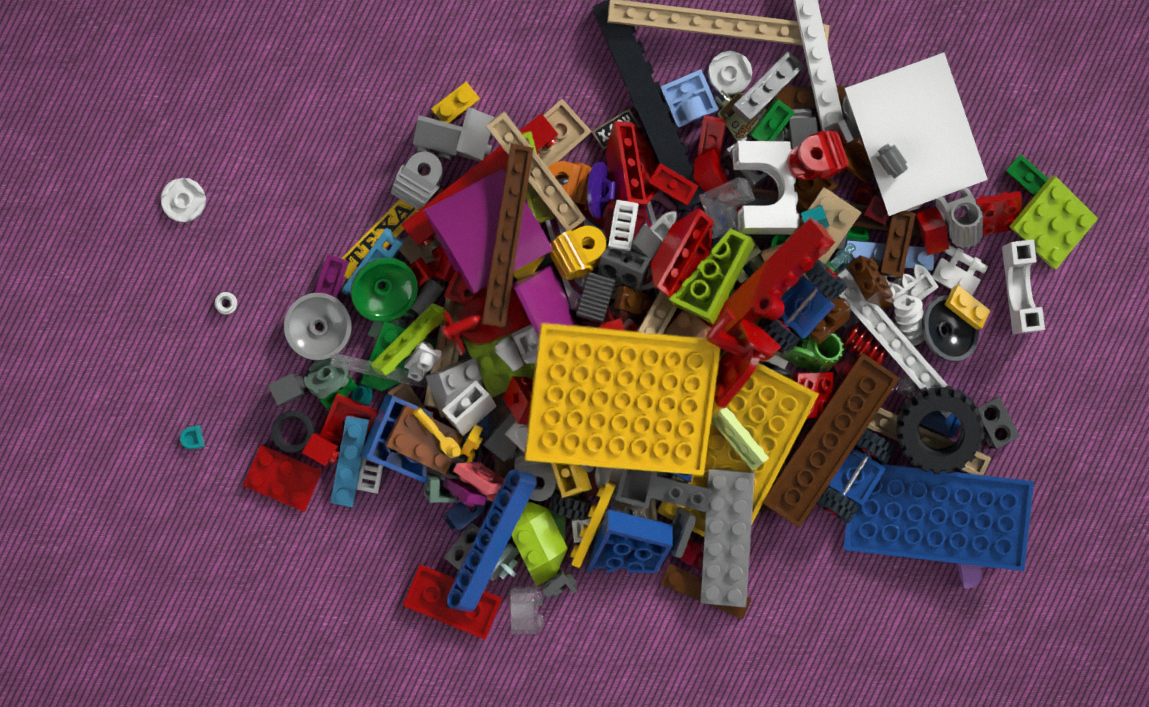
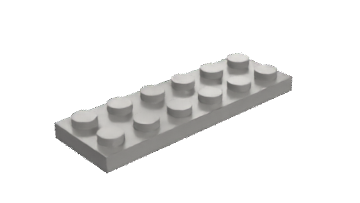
[701,469,755,607]

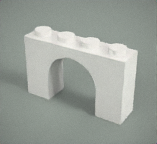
[732,141,800,234]
[1002,240,1045,335]

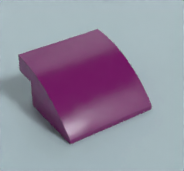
[423,169,553,293]
[513,262,583,338]

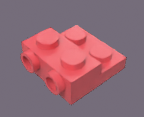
[454,462,505,502]

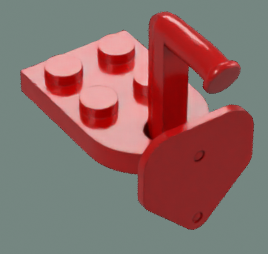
[442,283,532,355]
[706,308,781,409]

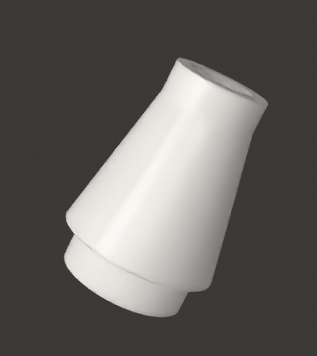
[494,336,524,371]

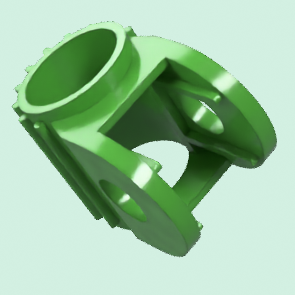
[783,327,844,372]

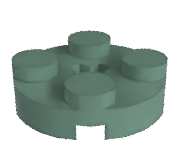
[304,357,349,399]

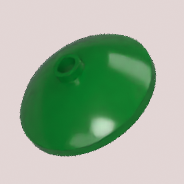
[351,258,418,322]

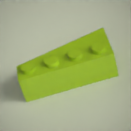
[669,228,755,325]

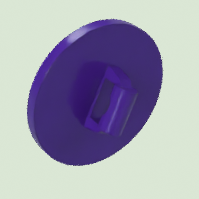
[587,162,616,218]

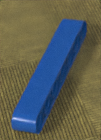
[447,469,536,612]

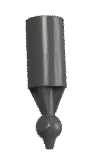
[410,276,446,316]

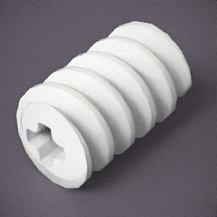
[894,295,925,346]

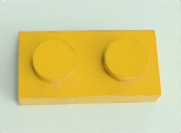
[431,82,480,124]
[945,285,990,330]

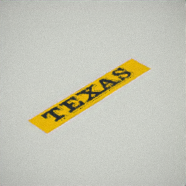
[341,173,443,280]

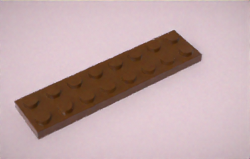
[762,353,900,528]

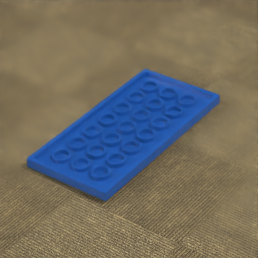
[843,464,1034,571]

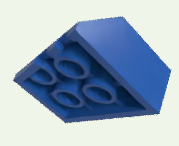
[360,394,433,484]
[586,510,673,573]

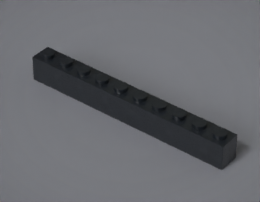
[592,0,707,213]

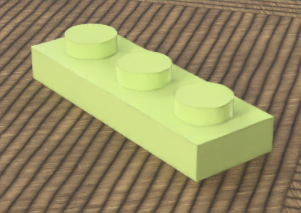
[711,407,769,471]

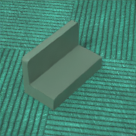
[424,473,457,502]

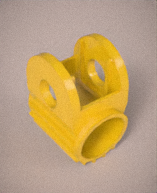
[549,226,606,281]

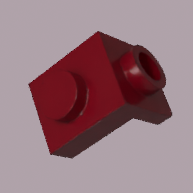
[678,538,704,570]

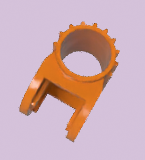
[548,161,592,210]

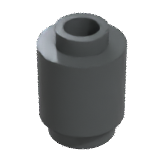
[876,144,908,178]

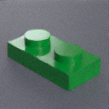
[749,98,795,141]
[1005,154,1048,197]

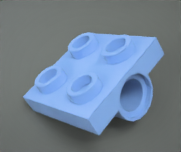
[661,69,719,128]

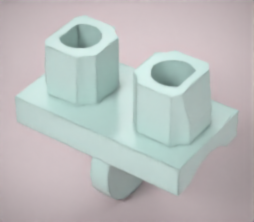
[490,543,520,581]

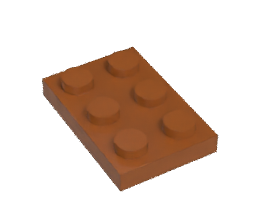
[384,405,464,475]

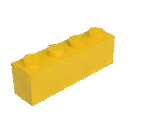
[551,462,592,498]

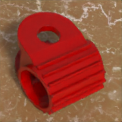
[787,131,849,181]

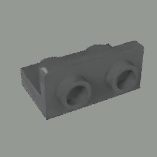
[541,570,578,598]

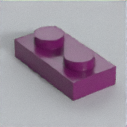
[314,254,350,298]
[443,477,487,507]

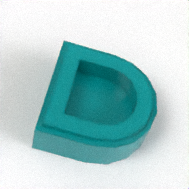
[180,425,205,449]

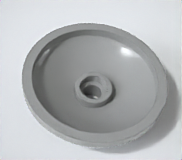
[284,293,352,360]

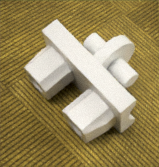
[404,341,442,381]

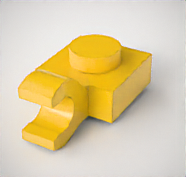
[457,424,483,463]

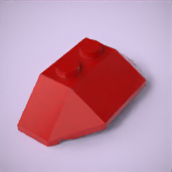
[606,121,659,206]
[651,208,714,298]

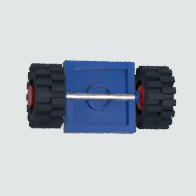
[758,260,848,352]
[816,429,895,523]

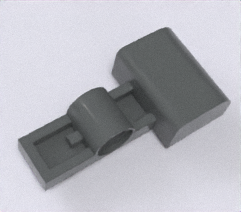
[615,469,712,512]

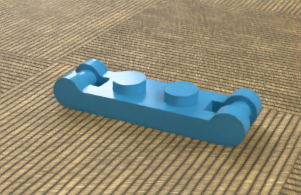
[341,228,405,296]

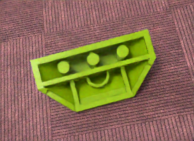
[511,501,568,586]

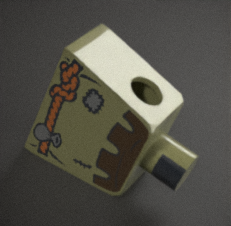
[714,90,767,143]

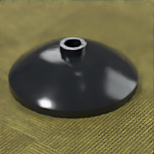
[922,295,979,362]

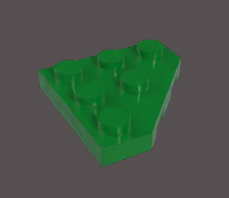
[360,321,437,391]

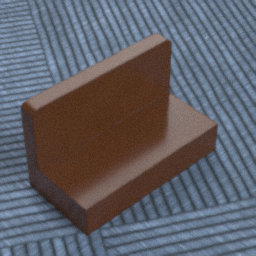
[843,135,873,184]

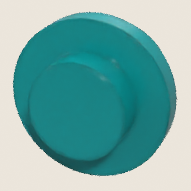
[352,385,372,406]

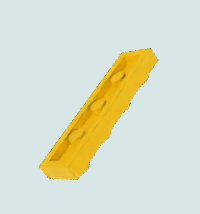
[570,480,617,568]

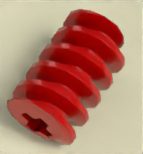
[840,323,889,364]

